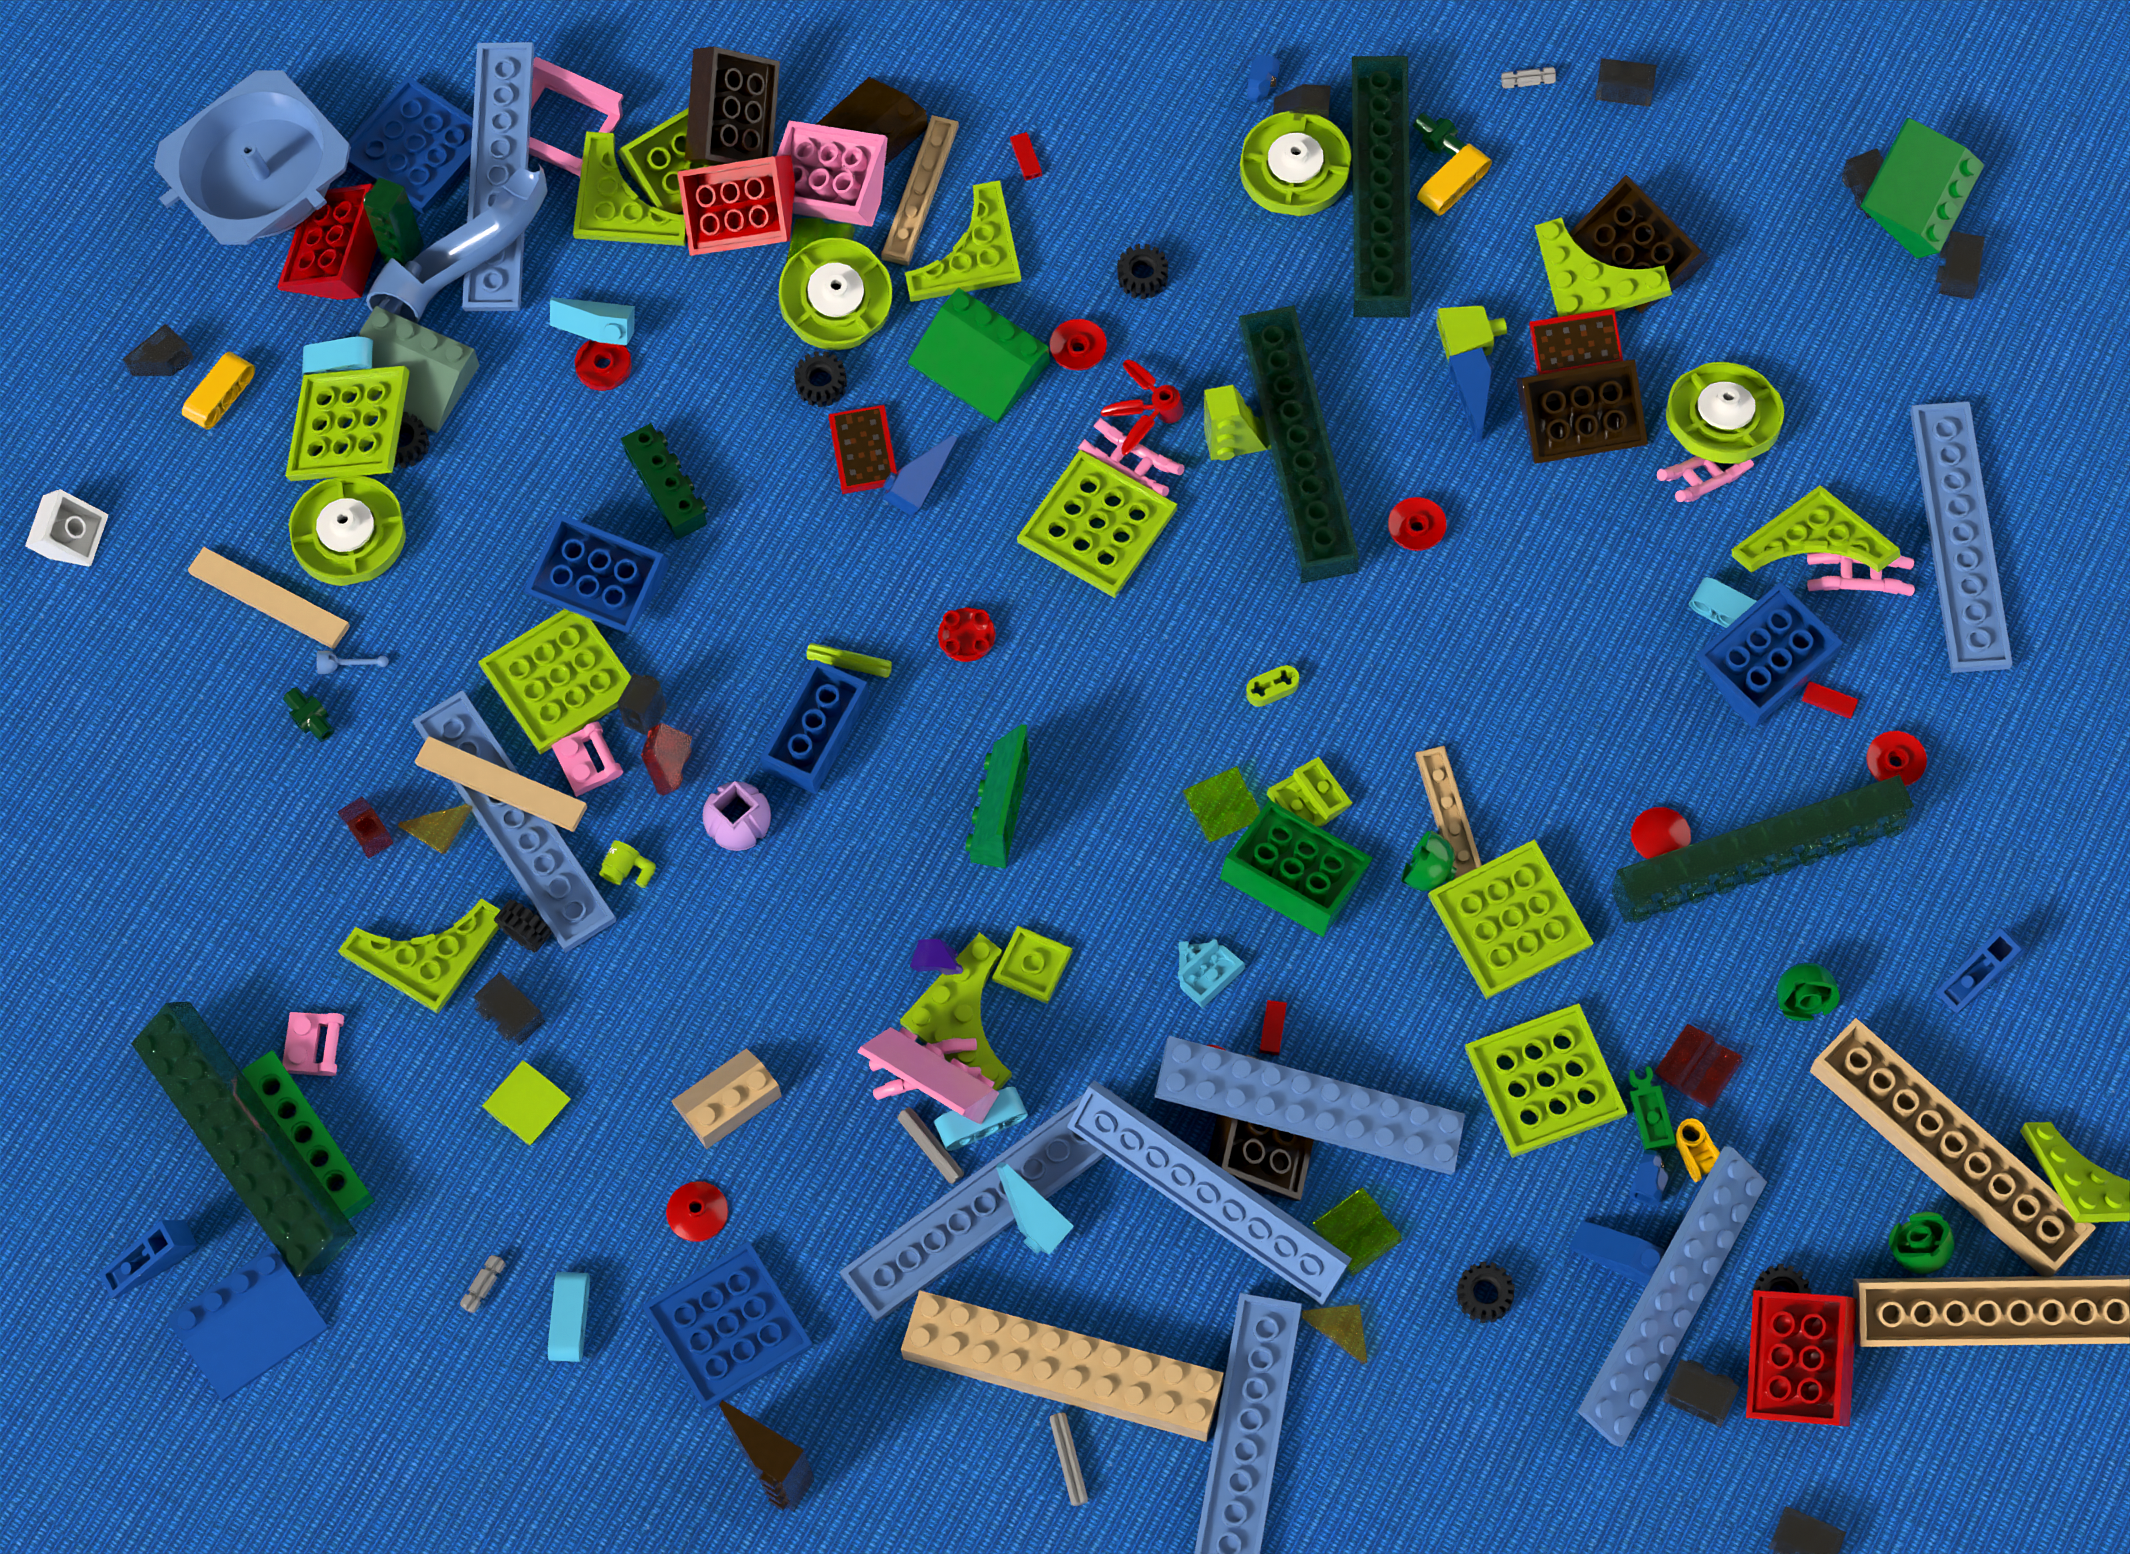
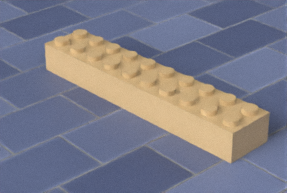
[1810,1018,2096,1276]
[1853,1275,2130,1347]
[901,1290,1223,1442]

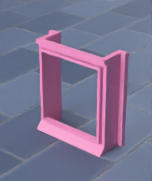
[529,57,624,178]

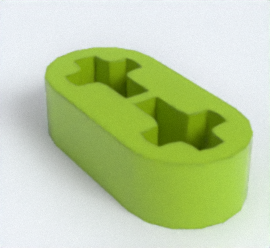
[1246,665,1299,707]

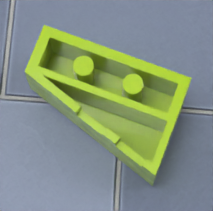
[1204,385,1267,461]

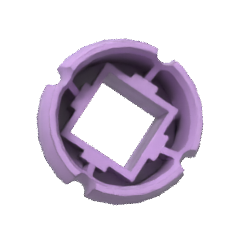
[702,781,771,851]

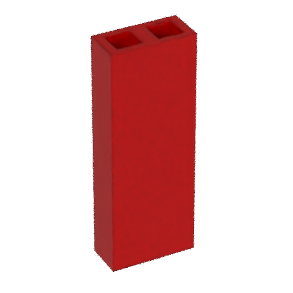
[1010,132,1042,181]
[1801,681,1858,719]
[1260,1000,1287,1056]

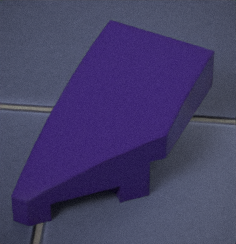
[910,939,963,975]

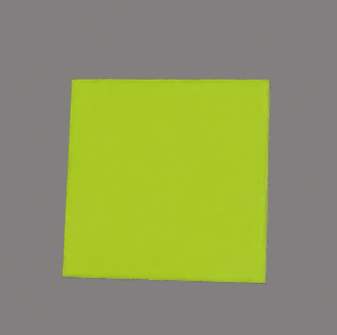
[992,926,1073,1004]

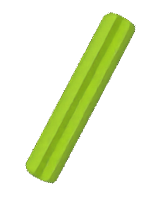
[806,643,892,678]

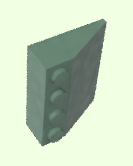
[353,306,480,433]

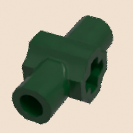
[1413,112,1467,157]
[283,687,335,742]

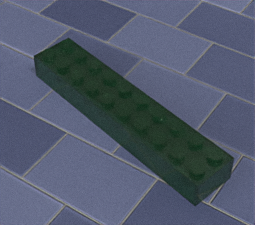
[1351,56,1412,318]
[1238,305,1359,584]
[1611,775,1914,923]
[131,1001,357,1277]

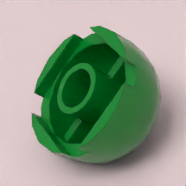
[1400,830,1457,892]
[1776,963,1840,1021]
[1889,1212,1955,1275]

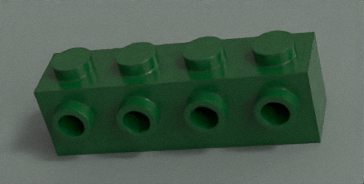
[363,177,424,267]
[620,423,708,540]

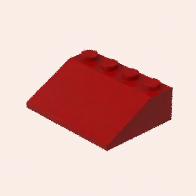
[677,155,795,256]
[277,184,378,300]
[1746,1290,1857,1427]

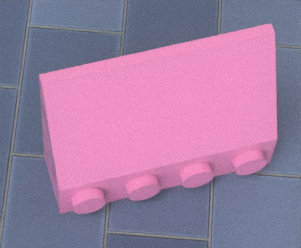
[777,121,888,227]
[858,1027,999,1125]

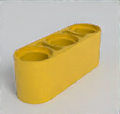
[1417,143,1492,216]
[182,351,255,430]

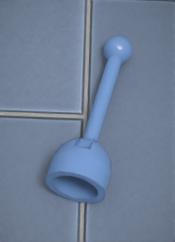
[317,651,389,674]

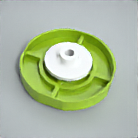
[1240,111,1352,216]
[778,238,892,350]
[1666,362,1784,464]
[288,476,406,586]

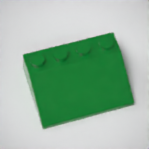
[1860,118,1984,259]
[908,287,1050,424]
[965,724,1030,869]
[1220,800,1373,937]

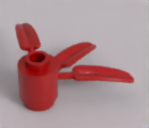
[1100,359,1184,455]

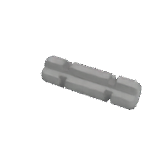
[1501,67,1556,89]
[460,1255,506,1313]

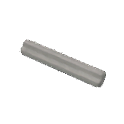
[897,1107,964,1184]
[1050,1413,1088,1506]

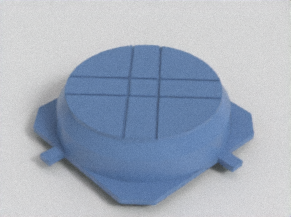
[154,70,351,245]

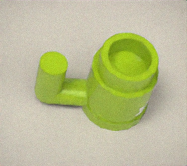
[599,840,656,888]

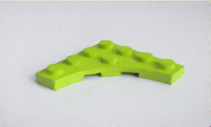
[573,131,687,246]
[905,180,1021,302]
[1535,217,1672,317]
[1731,485,1900,573]
[338,898,501,1014]
[900,932,1012,1091]
[2020,1122,2130,1223]

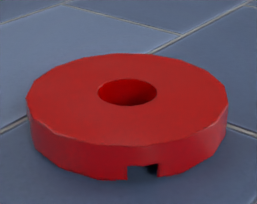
[574,340,632,391]

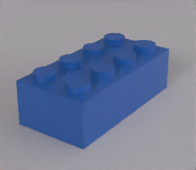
[760,659,870,795]

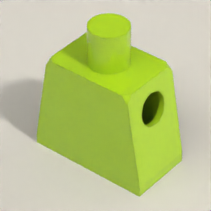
[1436,306,1507,363]

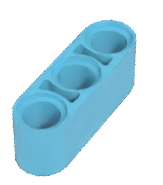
[302,337,373,375]
[1689,577,1757,628]
[934,1087,1028,1151]
[548,1272,590,1362]

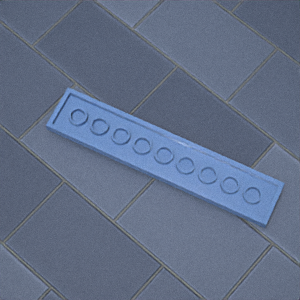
[462,42,535,311]
[1910,402,2012,673]
[412,690,617,953]
[1155,1036,1465,1175]
[1067,1080,1352,1305]
[839,1093,1106,1323]
[1577,1146,1767,1447]
[1194,1293,1302,1554]

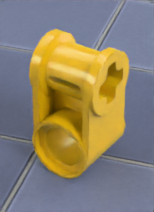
[1674,1118,1720,1182]

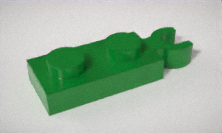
[1628,1066,1676,1151]

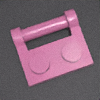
[551,722,623,797]
[282,1012,344,1076]

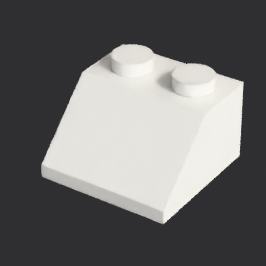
[25,489,108,566]

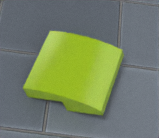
[1267,757,1352,828]
[482,1060,571,1146]

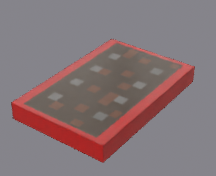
[1529,309,1623,375]
[828,405,897,494]

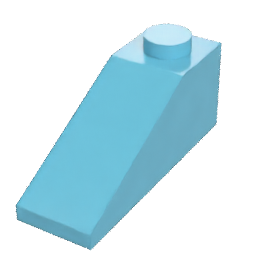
[550,297,635,345]
[996,1162,1074,1254]

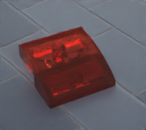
[1655,1024,1743,1109]

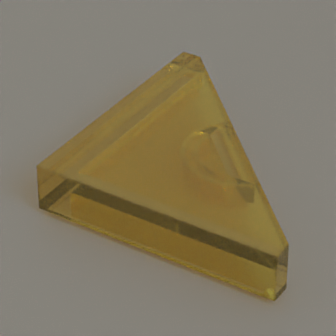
[398,804,473,854]
[1302,1304,1367,1364]

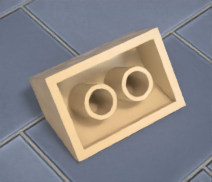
[671,1048,782,1149]

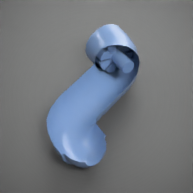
[366,164,548,324]

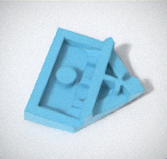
[1178,939,1246,1008]

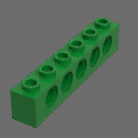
[241,1050,375,1222]

